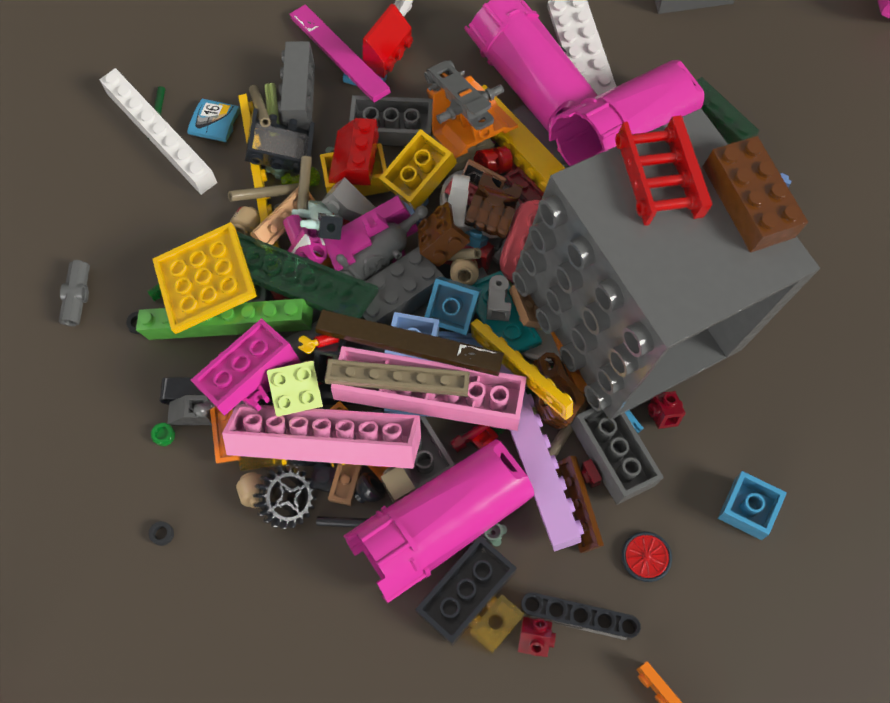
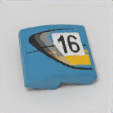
[187,99,240,142]

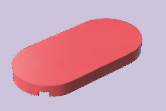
[500,200,540,283]

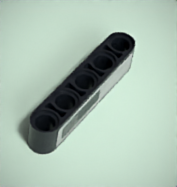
[520,593,641,640]

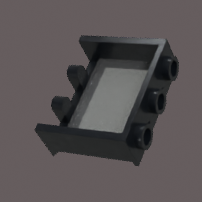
[244,108,315,174]

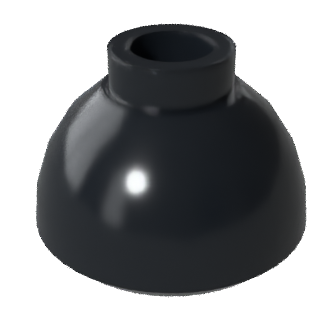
[354,472,385,503]

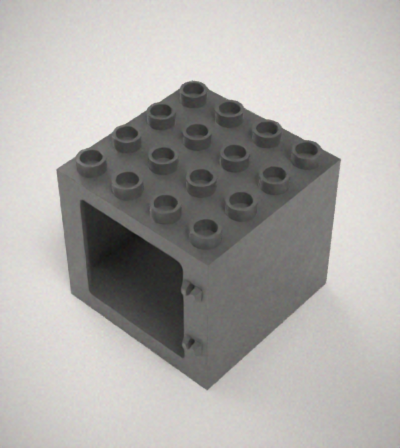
[512,109,820,420]

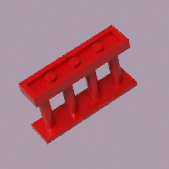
[615,115,713,226]

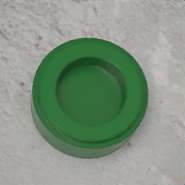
[151,423,175,446]

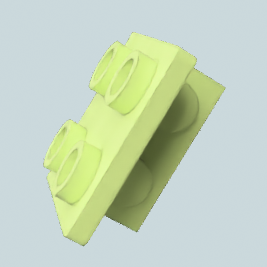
[267,360,323,416]

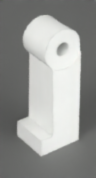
[448,174,470,231]

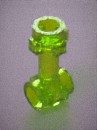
[281,167,321,186]

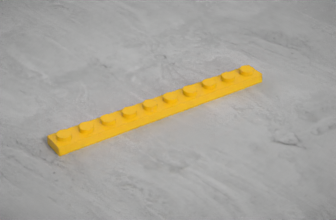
[238,94,284,280]

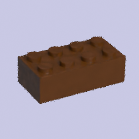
[702,136,808,253]

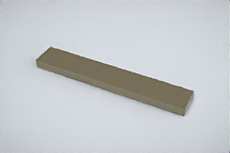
[325,359,470,397]

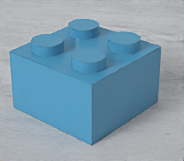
[425,276,482,335]
[717,471,787,540]

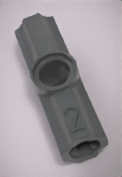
[59,260,90,327]

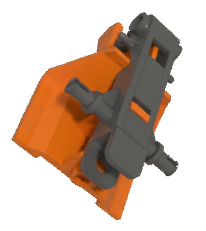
[424,60,518,159]

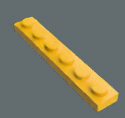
[470,319,573,420]

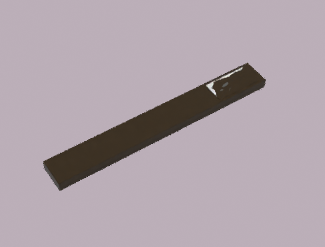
[315,310,504,376]

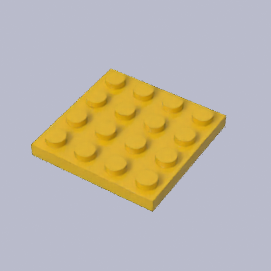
[152,222,257,334]

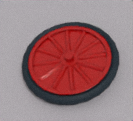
[622,532,672,582]

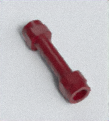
[450,424,495,453]

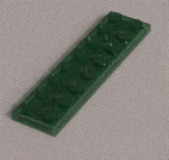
[236,231,379,318]

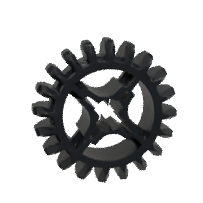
[253,465,317,529]

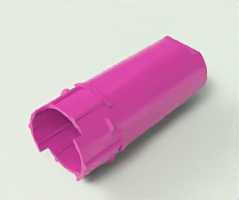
[464,0,598,140]
[549,60,704,166]
[343,440,534,603]

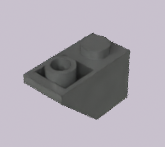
[167,395,212,425]

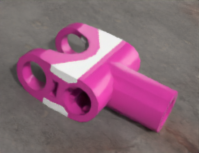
[283,215,327,283]

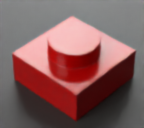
[470,427,499,450]

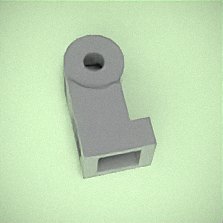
[487,275,511,321]

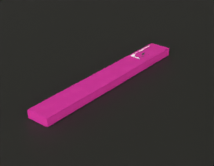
[290,5,391,103]

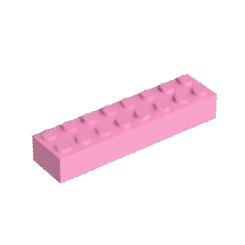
[331,346,527,431]
[222,404,421,469]

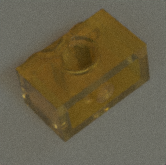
[470,595,524,654]

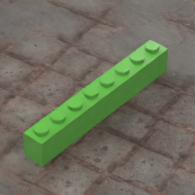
[136,299,313,340]

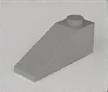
[321,177,376,221]

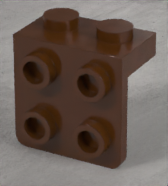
[418,202,470,267]

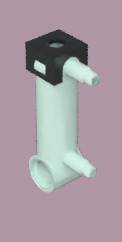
[292,200,343,240]

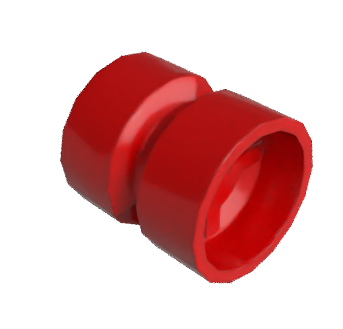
[474,146,513,174]

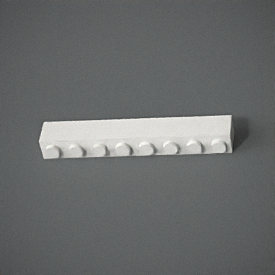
[99,68,217,195]

